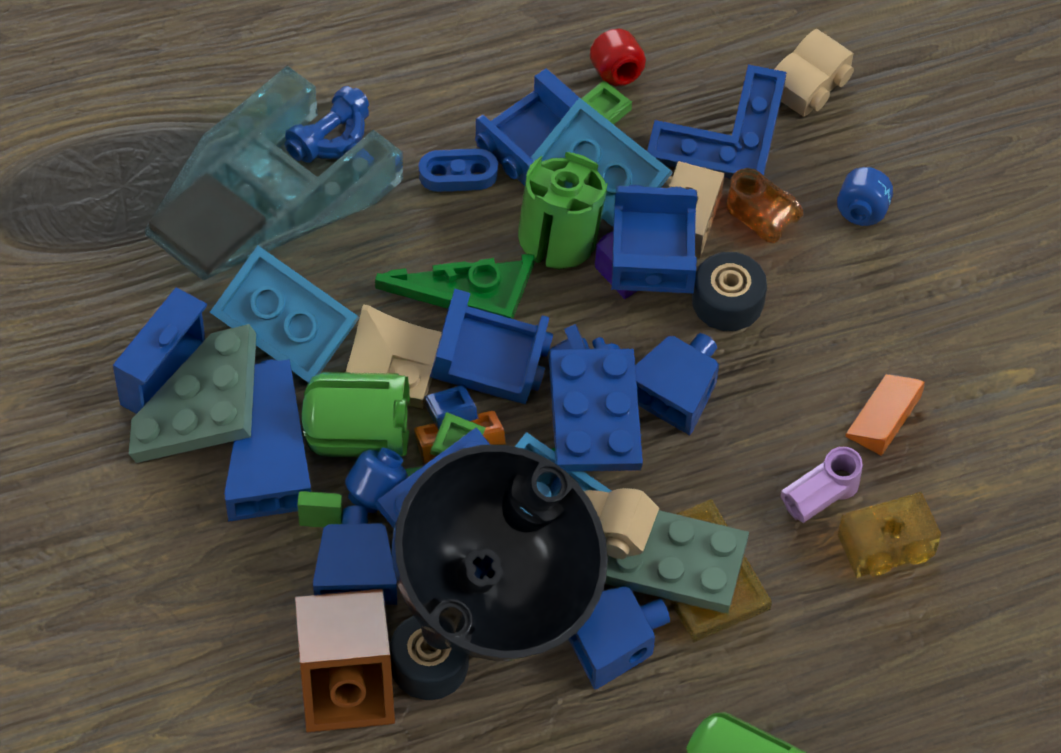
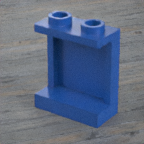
[475,68,579,186]
[611,185,697,294]
[430,289,553,404]

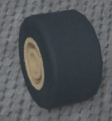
[692,252,767,331]
[390,616,469,700]

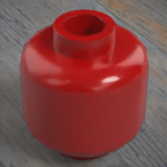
[589,28,646,86]

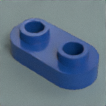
[419,149,498,192]

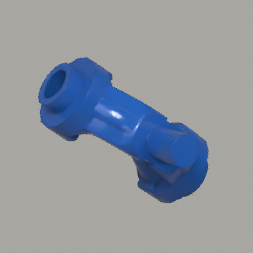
[285,86,372,169]

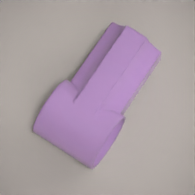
[781,447,863,523]

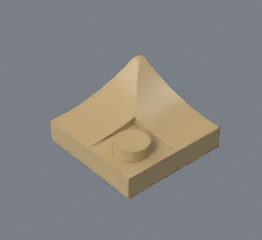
[346,304,442,409]

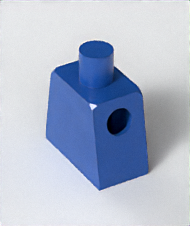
[635,333,719,436]
[313,506,397,605]
[568,586,670,690]

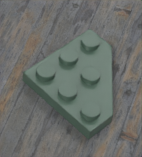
[129,324,256,463]

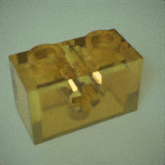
[838,492,942,578]

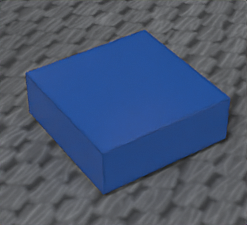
[425,385,478,430]

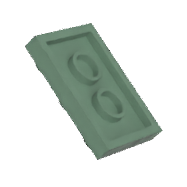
[605,510,749,614]

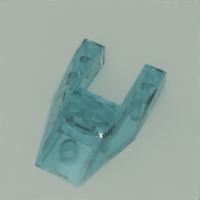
[145,66,403,280]

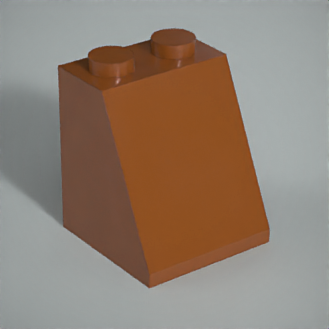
[295,589,395,732]

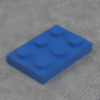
[549,349,643,472]

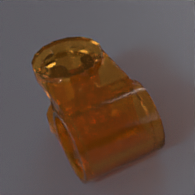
[726,168,803,244]

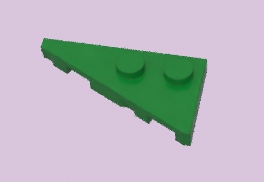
[375,254,535,319]

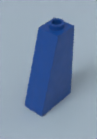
[224,359,311,522]

